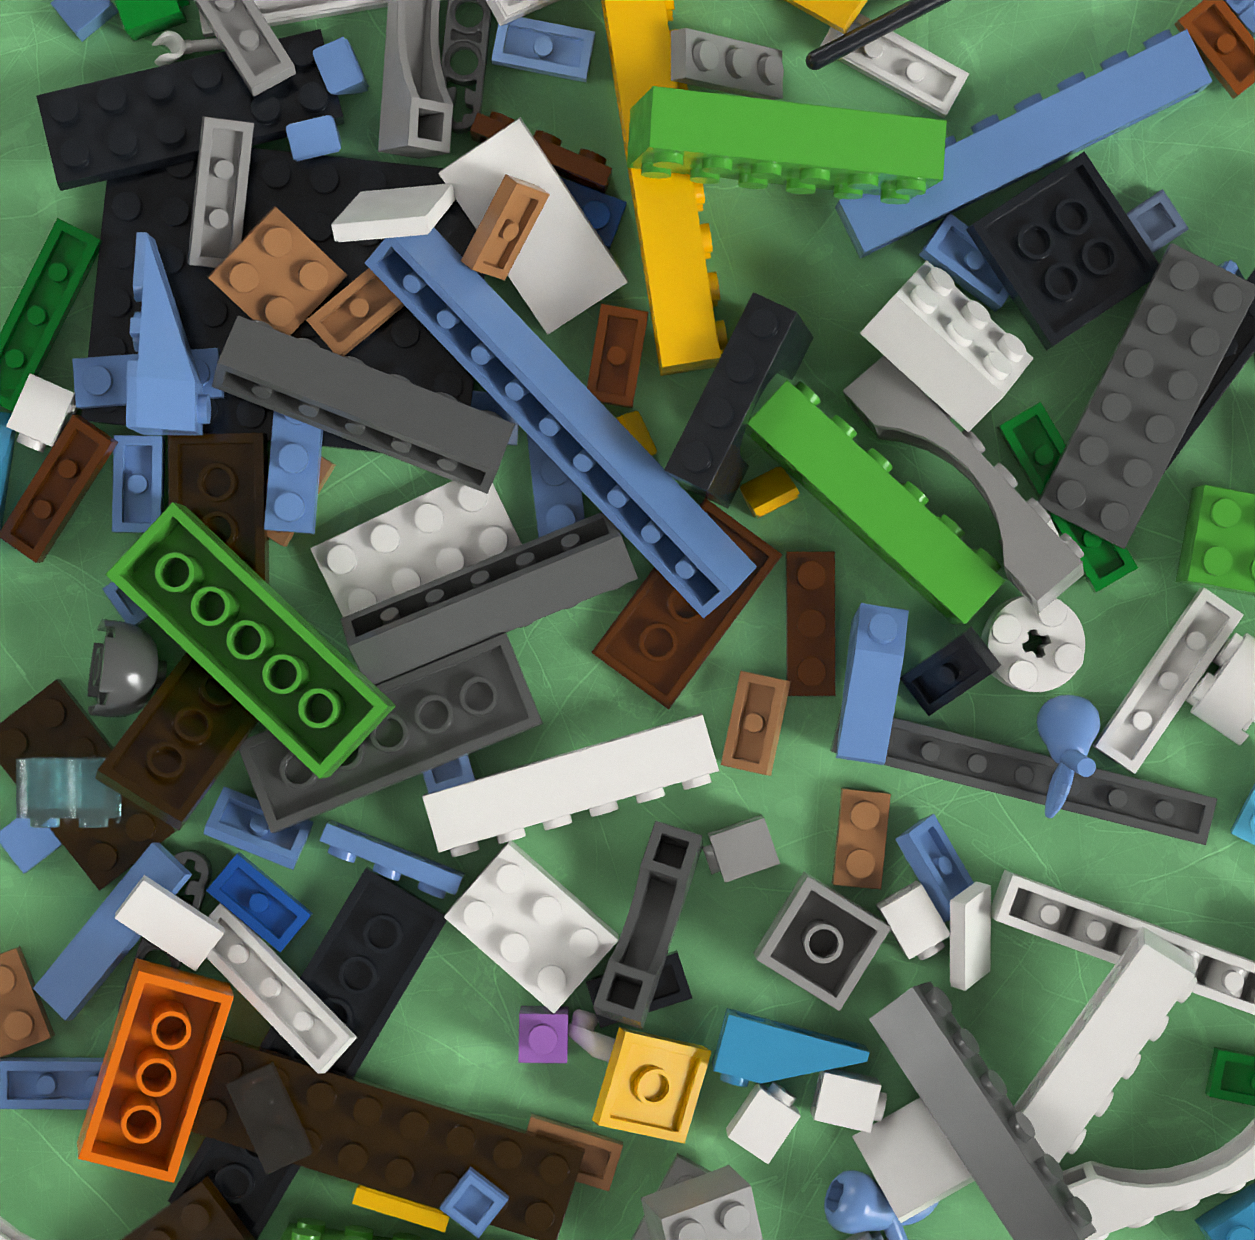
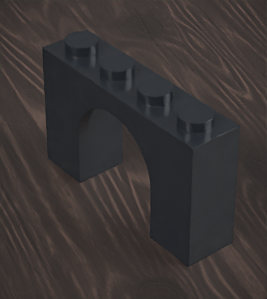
[664,292,814,509]

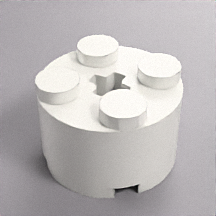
[981,596,1085,692]
[1185,633,1255,746]

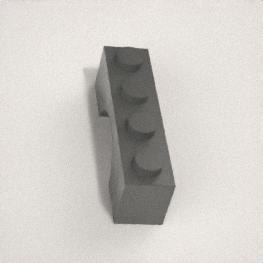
[593,821,703,1030]

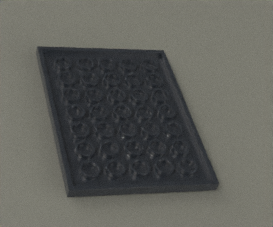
[81,148,486,453]

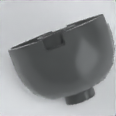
[88,619,167,717]

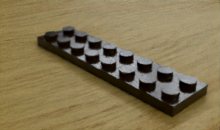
[191,1036,585,1240]

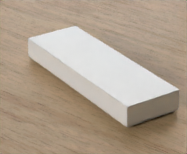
[820,13,969,119]

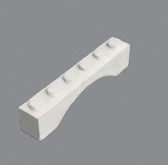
[1063,1118,1255,1240]

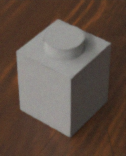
[702,815,780,883]

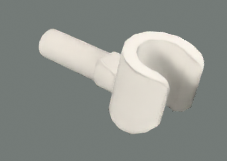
[152,31,223,66]

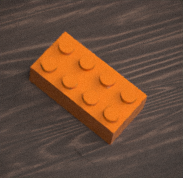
[77,958,234,1183]

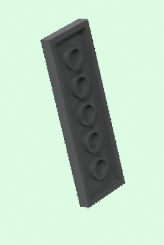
[1037,243,1255,549]
[239,633,543,833]

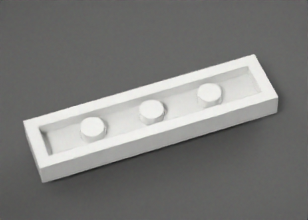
[1092,588,1244,774]
[206,903,357,1074]

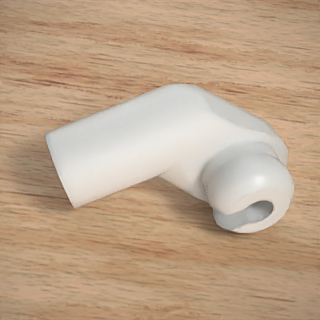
[568,1009,615,1062]

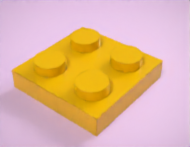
[592,1027,712,1144]

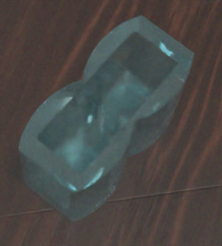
[16,757,121,828]

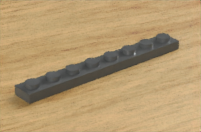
[830,705,1217,845]

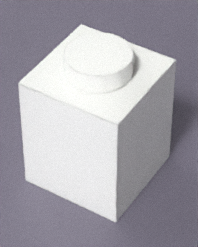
[6,374,79,453]
[875,880,950,960]
[810,1068,887,1133]
[726,1082,801,1164]

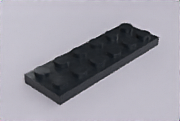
[36,29,345,191]

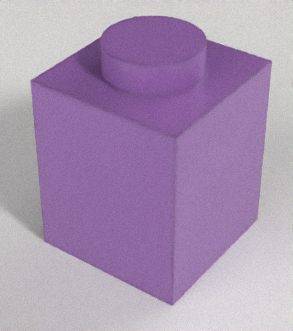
[518,1006,569,1063]

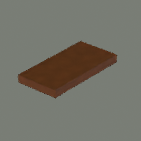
[591,498,782,710]

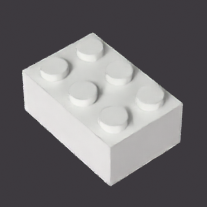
[860,260,1033,433]
[444,841,618,1013]

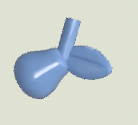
[1037,695,1100,818]
[824,1170,939,1240]

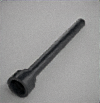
[805,0,952,70]

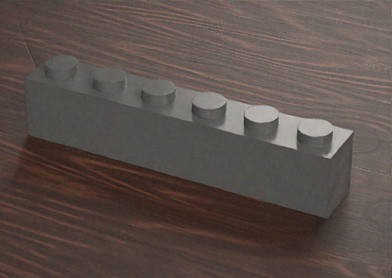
[212,315,515,494]
[340,512,638,686]
[869,981,1097,1240]

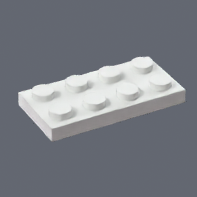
[310,481,522,617]

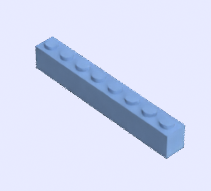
[835,29,1213,259]

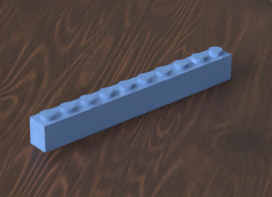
[365,228,757,618]

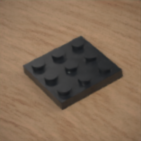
[966,151,1159,351]

